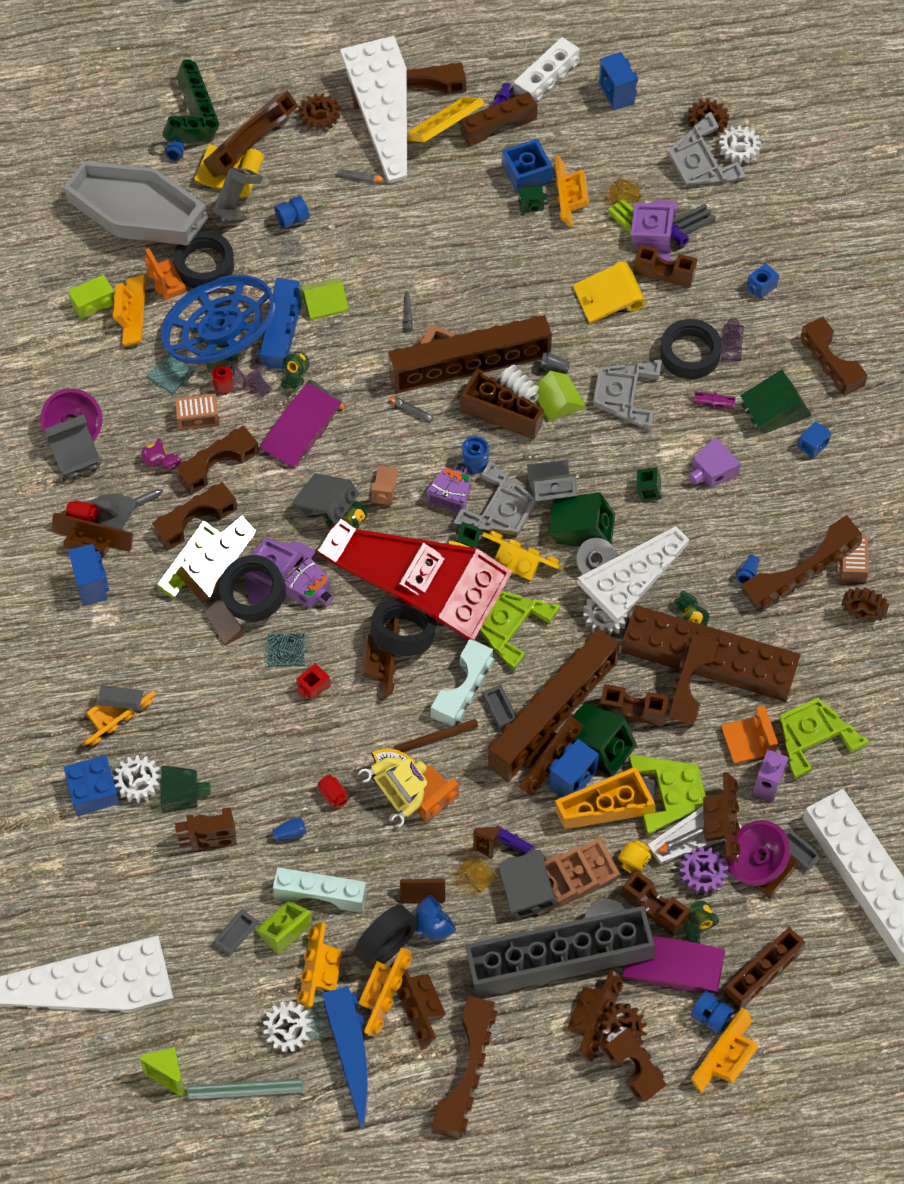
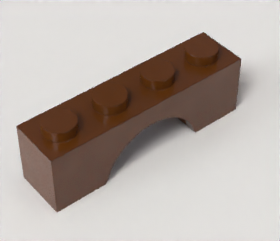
[460,91,538,147]
[800,317,868,396]
[175,425,259,495]
[152,482,238,551]
[666,634,720,725]

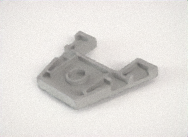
[667,112,746,186]
[593,360,662,430]
[453,461,537,536]

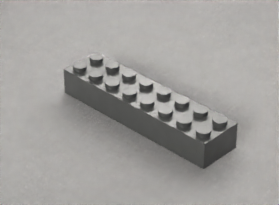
[465,906,655,997]

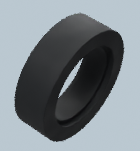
[174,231,234,288]
[660,319,722,379]
[219,555,286,622]
[370,599,436,656]
[354,904,418,970]

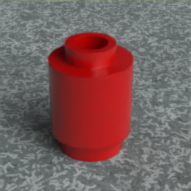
[212,365,234,394]
[66,500,99,522]
[317,774,349,808]

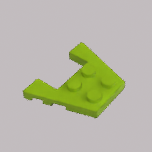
[479,591,560,671]
[779,698,869,780]
[628,754,706,836]

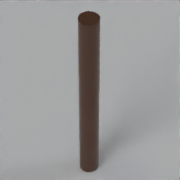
[394,719,478,752]

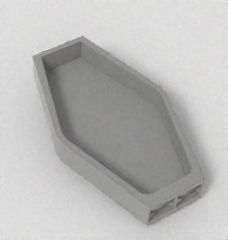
[64,161,208,245]

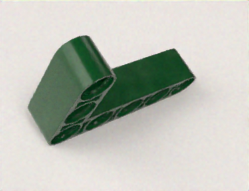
[162,59,220,142]

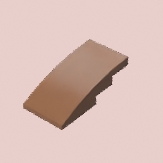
[537,837,622,915]

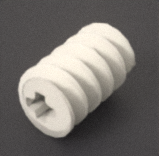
[497,365,539,403]

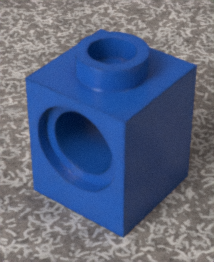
[747,263,779,299]
[798,421,831,459]

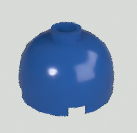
[414,895,457,941]

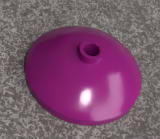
[40,388,103,441]
[727,820,791,886]

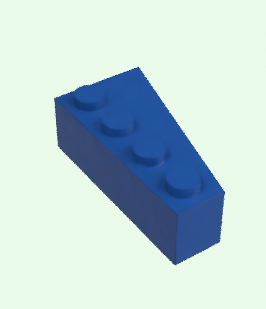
[258,278,302,370]

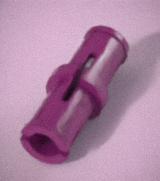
[693,391,736,410]

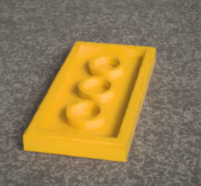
[407,97,485,142]

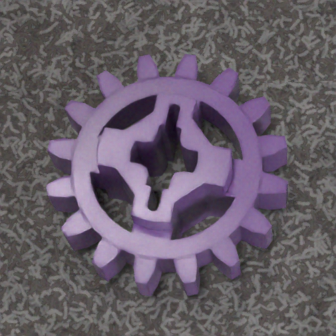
[679,846,728,896]

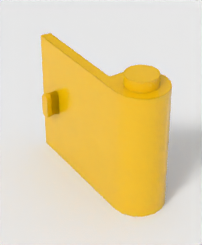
[194,144,264,198]
[573,261,646,324]

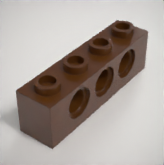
[723,927,806,1011]

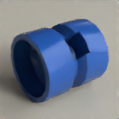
[274,195,310,229]
[462,436,489,474]
[690,991,734,1034]

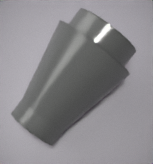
[539,352,570,373]

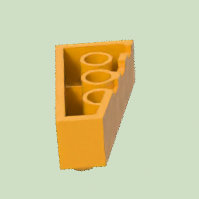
[555,767,655,829]

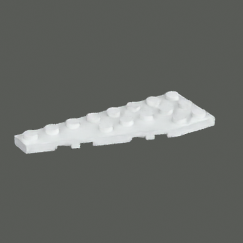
[340,36,407,184]
[0,936,174,1013]

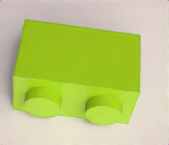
[68,274,114,319]

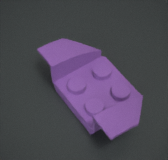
[631,199,678,261]
[244,537,317,605]

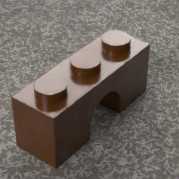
[633,244,698,288]
[600,684,669,727]
[621,870,691,936]
[598,1027,667,1102]

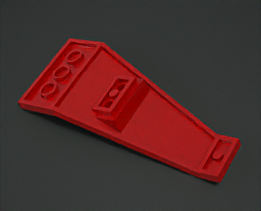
[316,519,512,641]

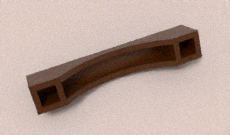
[350,62,466,109]
[202,91,298,177]
[742,515,862,611]
[432,995,498,1140]

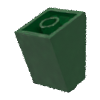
[740,369,812,434]
[548,492,615,547]
[571,702,637,777]

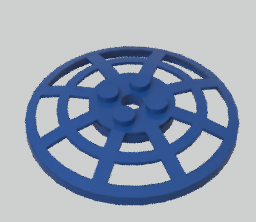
[161,275,276,364]

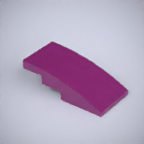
[260,383,342,469]
[623,936,725,993]

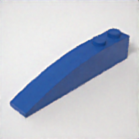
[322,986,368,1129]

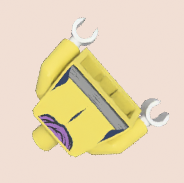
[357,757,427,827]

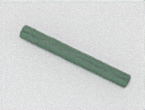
[187,1079,303,1099]

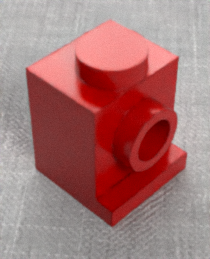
[296,663,331,701]

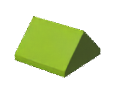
[300,278,349,321]
[536,371,585,422]
[255,901,312,955]
[139,1047,185,1097]

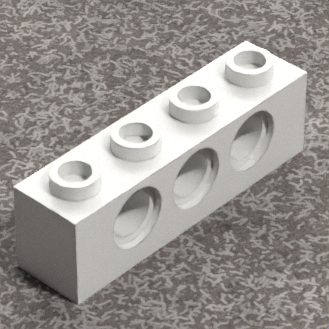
[513,37,580,101]

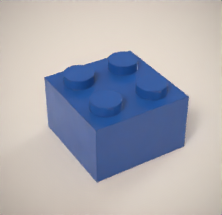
[599,52,638,111]
[501,138,553,193]
[68,544,110,606]
[549,739,599,798]
[63,755,119,816]

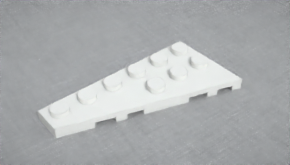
[577,526,689,624]

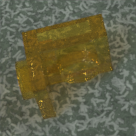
[609,178,642,205]
[458,857,497,893]

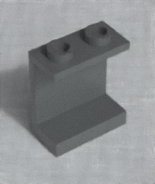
[212,168,263,222]
[44,414,102,479]
[527,459,577,501]
[292,473,359,525]
[498,849,560,920]

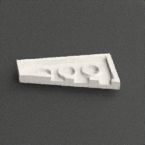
[647,806,742,865]

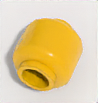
[618,839,651,874]

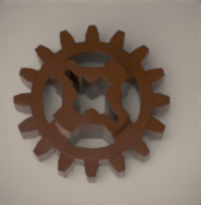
[299,93,340,131]
[687,99,729,137]
[841,587,889,622]
[598,1003,647,1045]

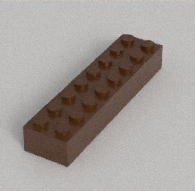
[388,315,552,394]
[621,605,801,702]
[488,629,620,783]

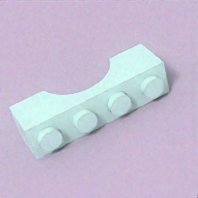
[431,639,495,727]
[273,867,367,913]

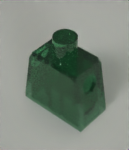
[160,766,211,813]

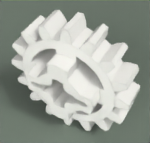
[719,125,761,164]
[583,599,629,636]
[113,755,162,803]
[263,1001,314,1052]

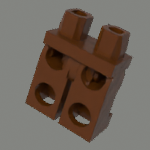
[175,807,237,852]

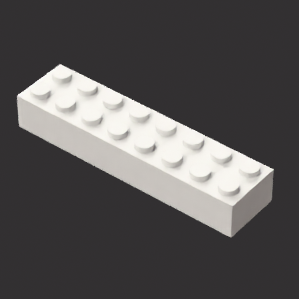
[803,789,904,965]

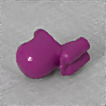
[141,438,182,471]

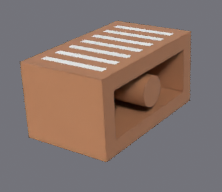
[175,394,220,430]
[836,536,869,583]

